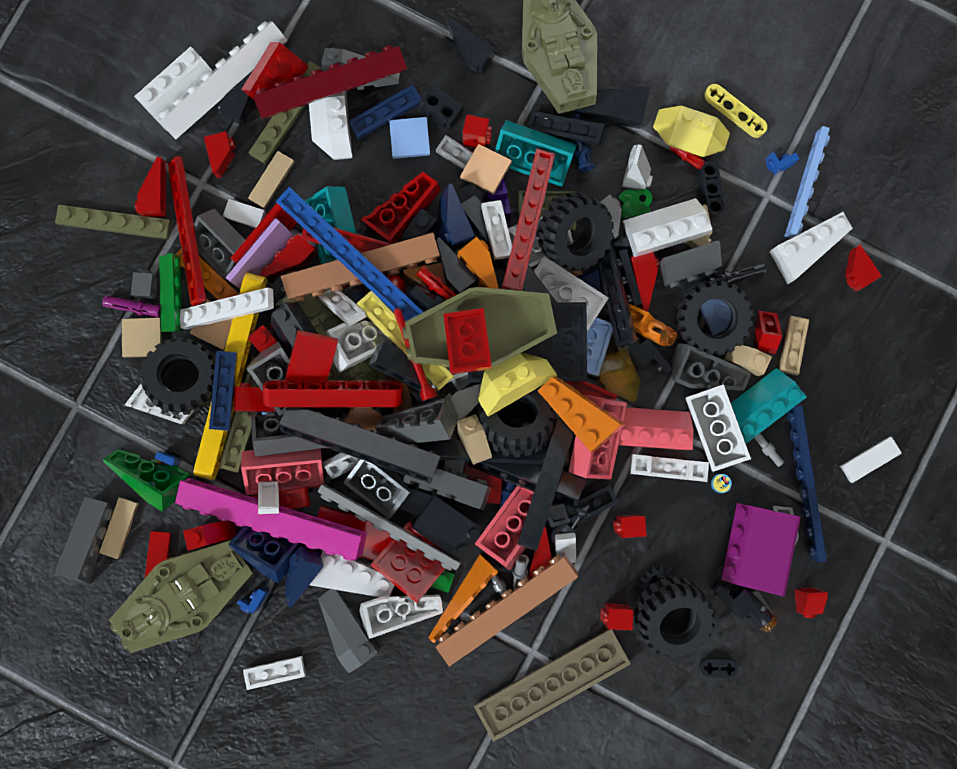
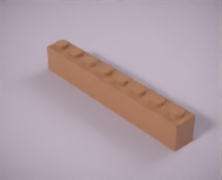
[281,233,440,303]
[436,554,579,666]

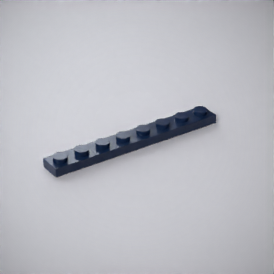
[787,405,827,562]

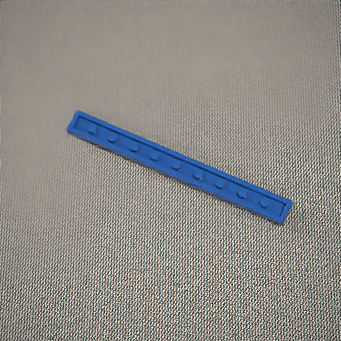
[276,187,423,322]

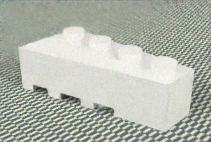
[770,212,853,285]
[310,550,395,597]

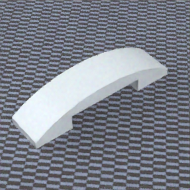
[630,454,709,482]

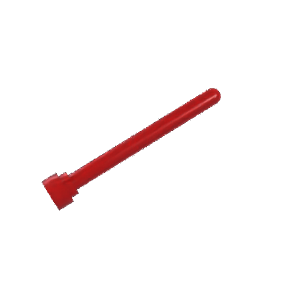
[394,308,438,401]

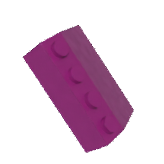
[721,503,801,597]

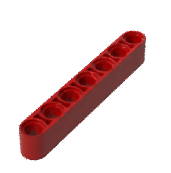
[263,380,403,407]

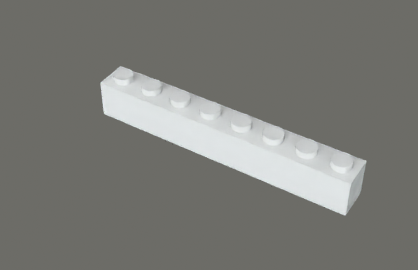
[158,21,287,139]

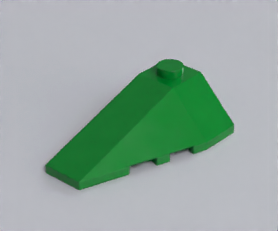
[103,449,190,512]

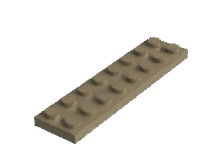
[474,629,631,742]

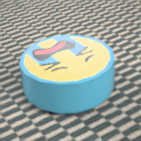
[711,474,732,493]

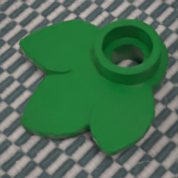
[618,189,652,219]

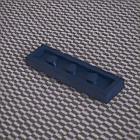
[348,85,421,140]
[209,351,238,431]

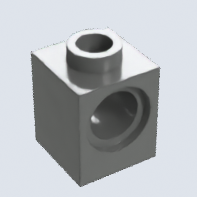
[131,270,159,300]

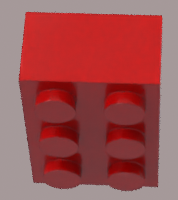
[241,42,309,99]

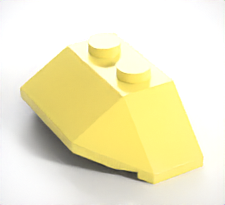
[653,106,730,157]
[478,352,557,417]

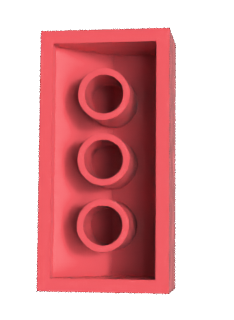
[569,395,627,479]
[618,408,693,450]
[241,448,324,495]
[475,486,553,571]

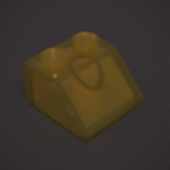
[599,350,641,402]

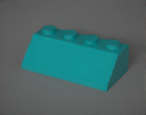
[495,120,577,187]
[305,186,357,265]
[730,368,806,444]

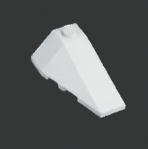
[622,144,652,191]
[326,321,390,372]
[360,595,443,639]

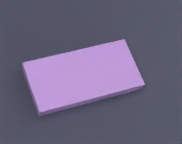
[226,219,294,289]

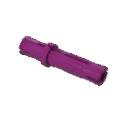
[102,295,161,317]

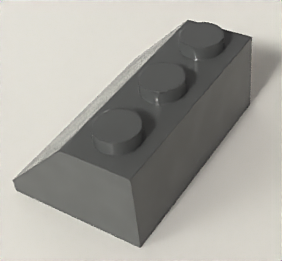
[194,209,245,280]
[657,240,722,288]
[247,341,290,416]

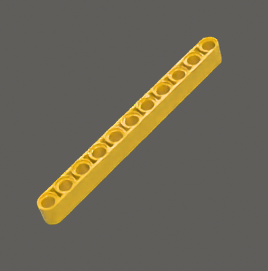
[193,272,267,480]

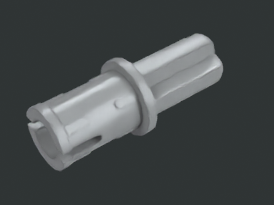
[513,555,529,589]

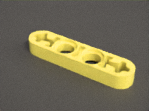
[704,84,767,138]

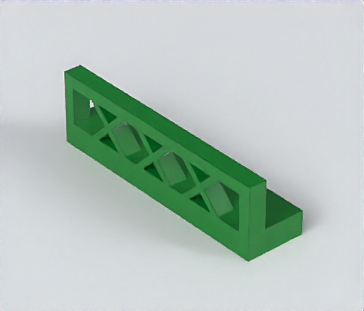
[159,253,183,332]

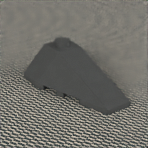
[322,48,400,92]

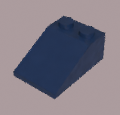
[437,184,475,252]
[228,526,301,583]

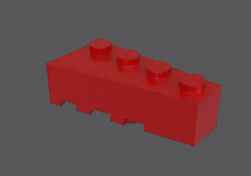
[361,172,441,244]

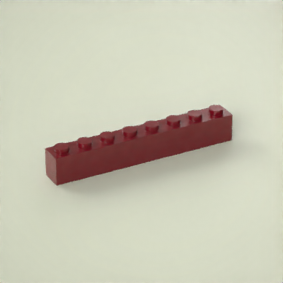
[253,45,407,120]

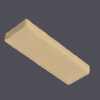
[248,151,295,209]
[779,316,809,376]
[99,497,139,559]

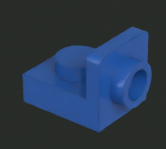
[766,152,799,175]
[237,587,270,614]

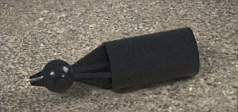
[547,505,590,546]

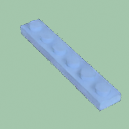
[784,126,830,239]

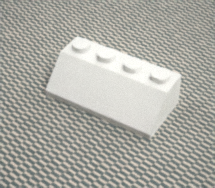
[134,47,212,131]
[623,198,712,257]
[685,385,751,471]

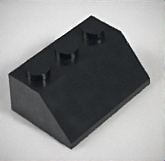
[270,302,318,357]

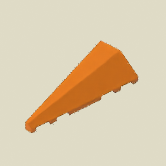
[428,553,498,643]

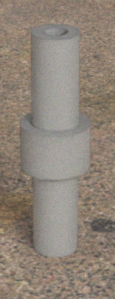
[754,433,784,467]
[491,574,507,594]

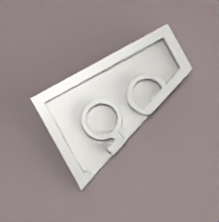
[125,384,195,424]

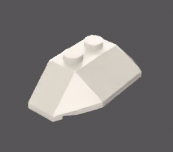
[309,92,353,160]

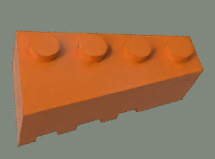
[538,377,626,452]

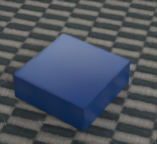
[155,451,180,466]

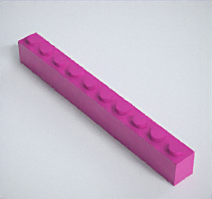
[175,478,367,561]

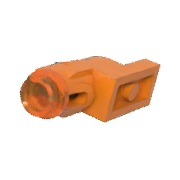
[628,303,677,346]

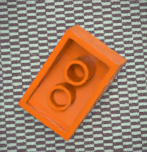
[457,237,499,289]

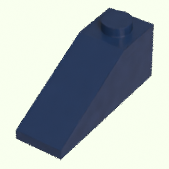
[284,547,324,607]

